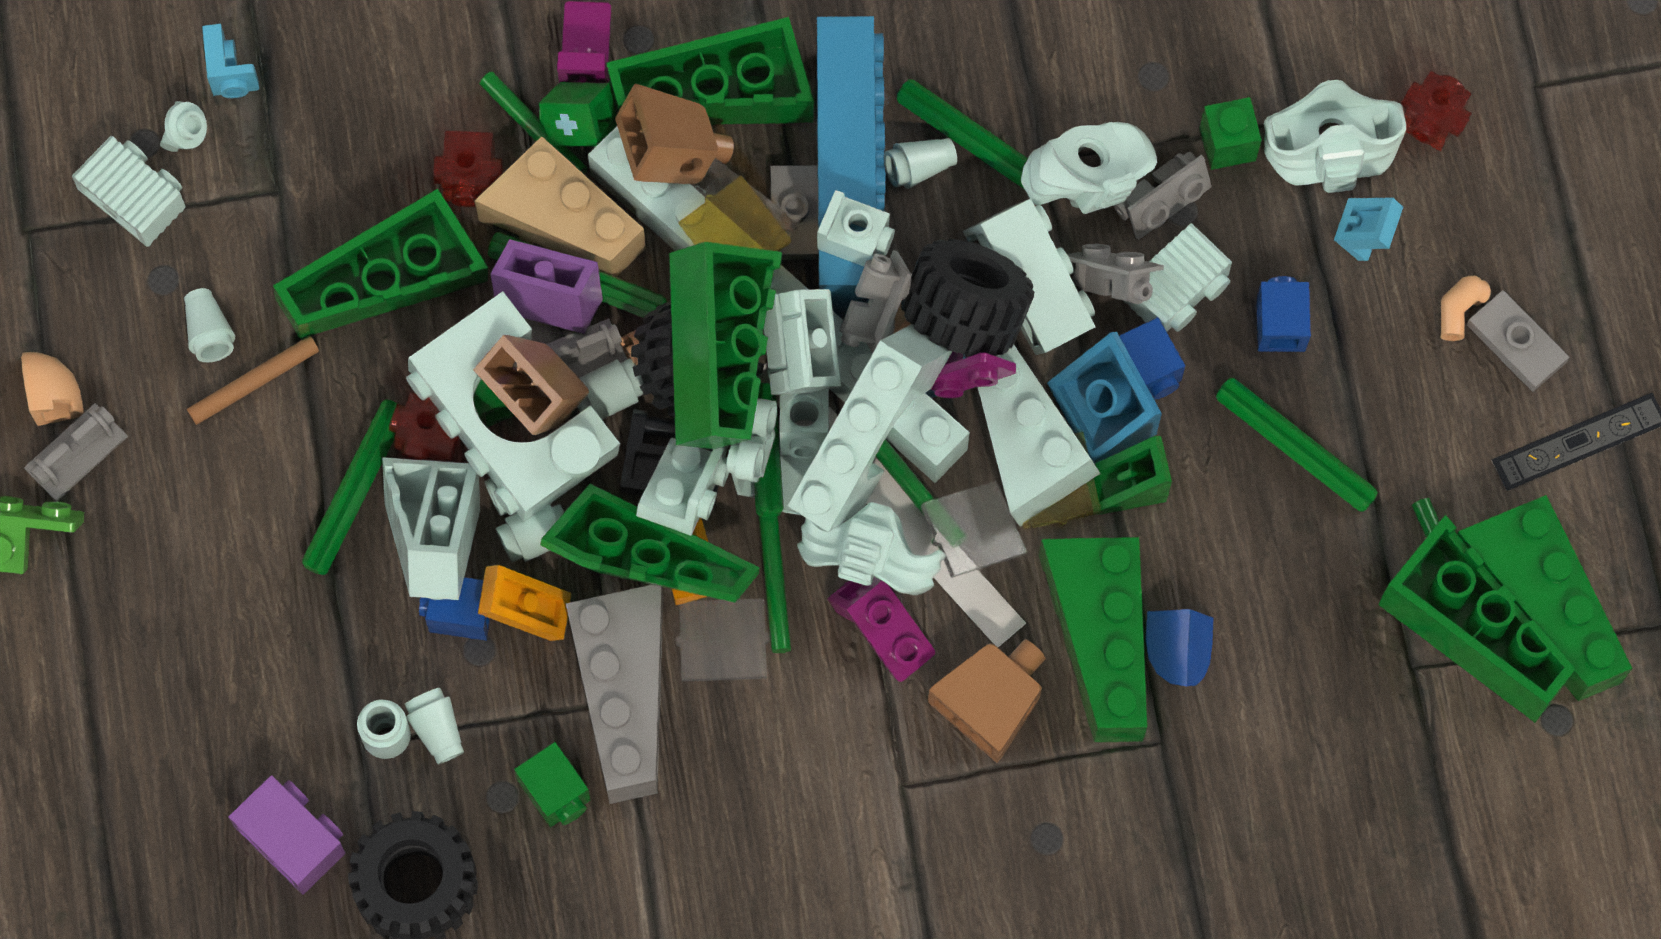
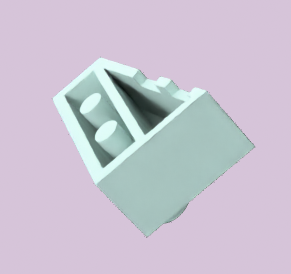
[963,198,1095,355]
[978,345,1101,527]
[382,457,480,600]

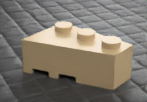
[475,137,646,277]

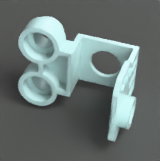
[727,398,815,515]

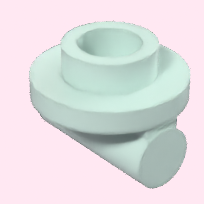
[160,101,207,152]

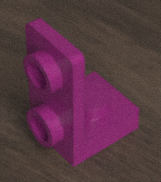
[557,1,611,83]
[931,351,1016,398]
[827,576,935,682]

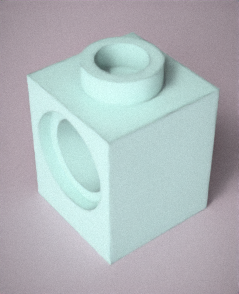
[779,389,829,459]

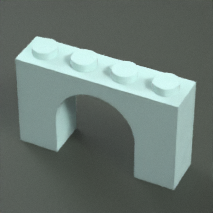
[406,291,620,522]
[788,324,952,532]

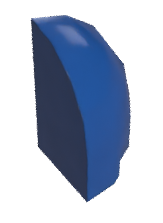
[1146,609,1214,686]

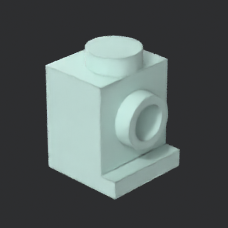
[817,190,895,266]

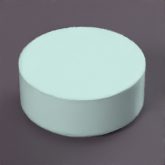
[551,426,601,478]

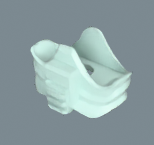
[1264,80,1406,193]
[1021,122,1157,214]
[797,502,946,595]

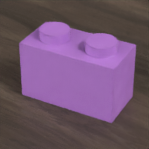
[491,239,603,334]
[228,775,346,895]

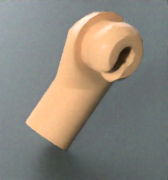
[1440,275,1491,341]

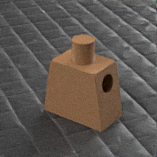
[615,84,734,184]
[473,335,589,435]
[928,639,1046,763]

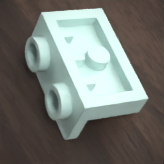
[636,438,729,536]

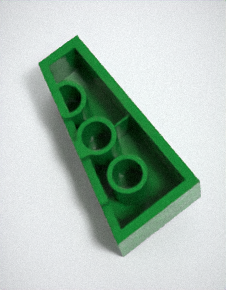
[606,17,814,125]
[273,189,488,339]
[669,242,782,449]
[1457,495,1633,702]
[1378,514,1576,723]
[1039,537,1147,742]

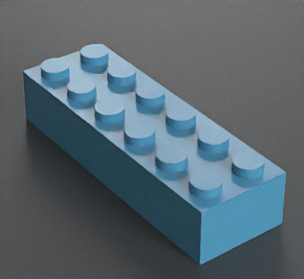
[817,16,886,317]

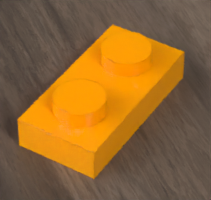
[478,565,571,641]

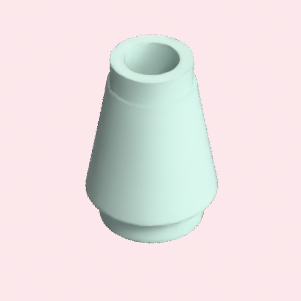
[884,138,957,189]
[184,288,235,362]
[404,688,464,765]

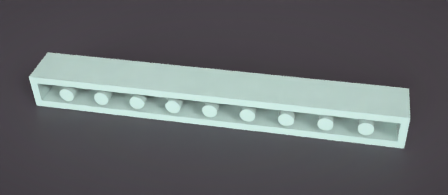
[588,127,970,483]

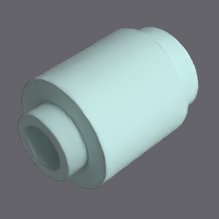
[578,358,644,420]
[496,504,564,563]
[357,700,411,759]

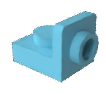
[202,24,259,98]
[1334,198,1403,261]

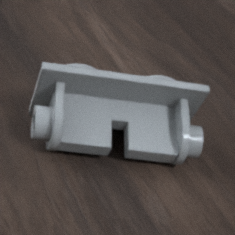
[1114,152,1212,240]
[1067,244,1164,304]
[840,250,912,354]
[546,319,627,378]
[24,403,128,502]

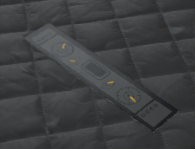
[1491,393,1661,491]

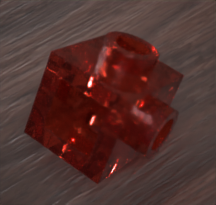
[1401,70,1472,152]
[434,131,503,207]
[388,392,459,462]

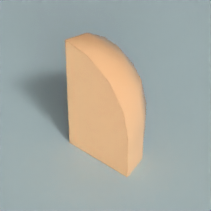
[21,352,84,426]

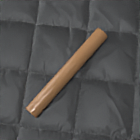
[186,335,320,425]

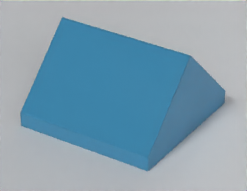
[1047,331,1162,464]

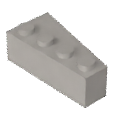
[566,585,664,804]

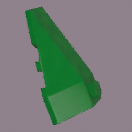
[540,484,760,603]

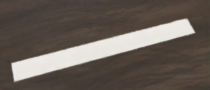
[757,362,1026,648]

